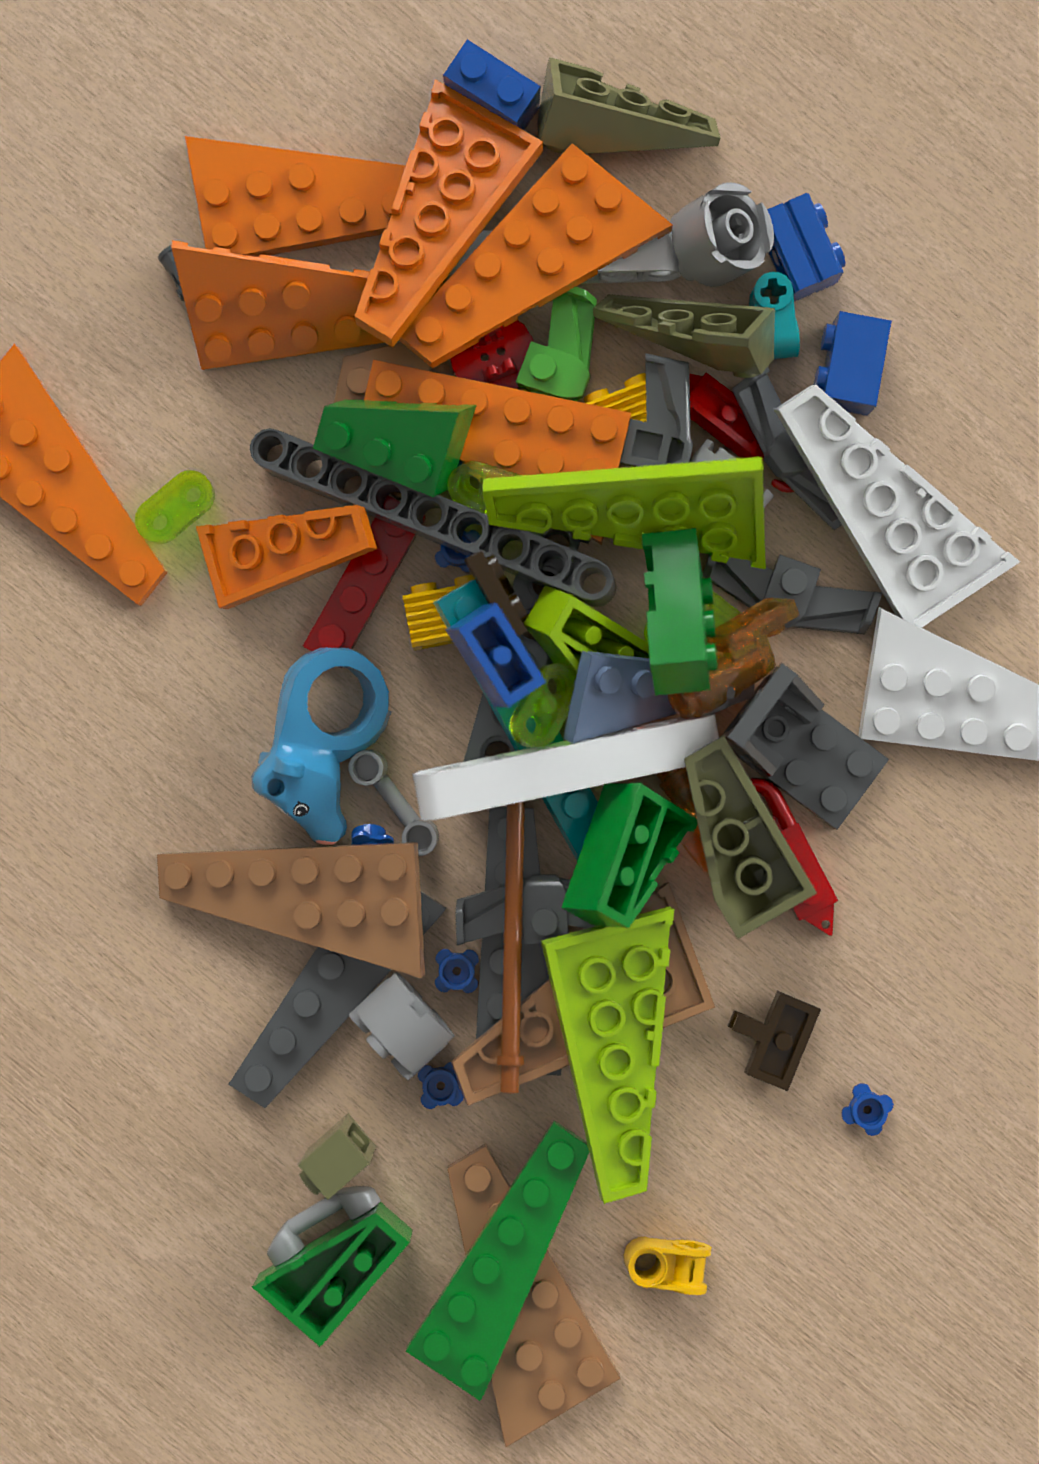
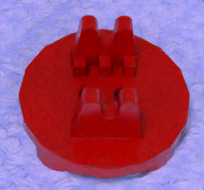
[450,320,534,389]

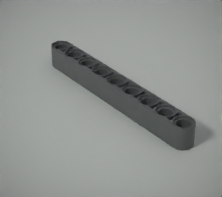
[250,428,617,607]

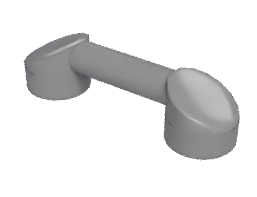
[349,750,439,856]
[267,1186,381,1266]

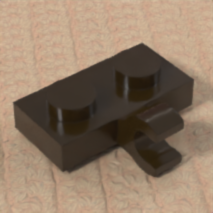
[464,550,529,637]
[728,990,821,1091]

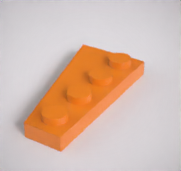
[196,505,377,609]

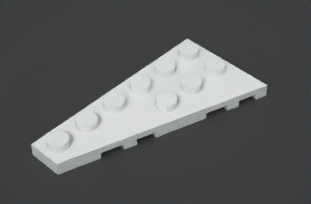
[774,385,1020,628]
[858,607,1039,761]

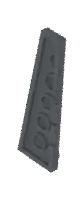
[228,891,446,1108]

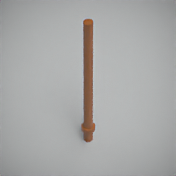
[497,801,525,1093]

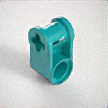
[748,272,800,359]

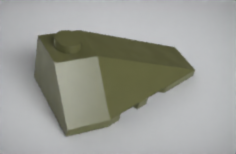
[537,57,721,154]
[593,294,775,378]
[684,736,817,939]

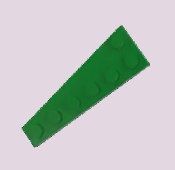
[406,1120,589,1401]

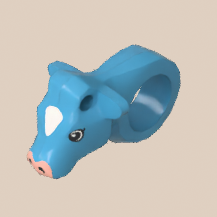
[251,647,392,845]

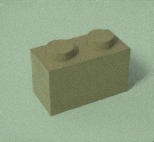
[298,1113,377,1200]

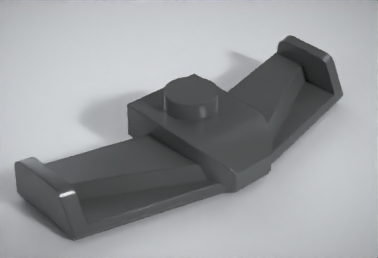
[620,353,693,467]
[732,367,842,530]
[702,554,882,635]
[455,874,594,945]

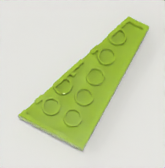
[483,457,766,569]
[541,906,674,1204]

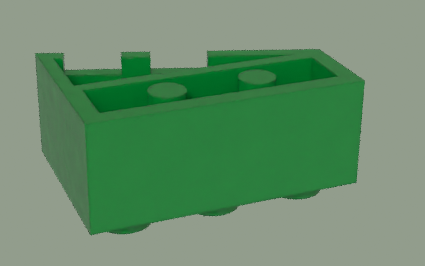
[313,399,477,497]
[642,528,718,695]
[561,783,698,928]
[252,1202,413,1347]

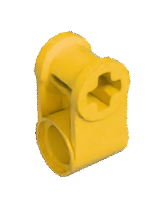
[623,1237,712,1295]

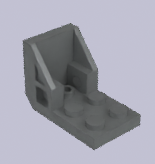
[721,663,889,830]

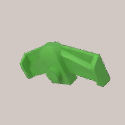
[516,287,597,401]

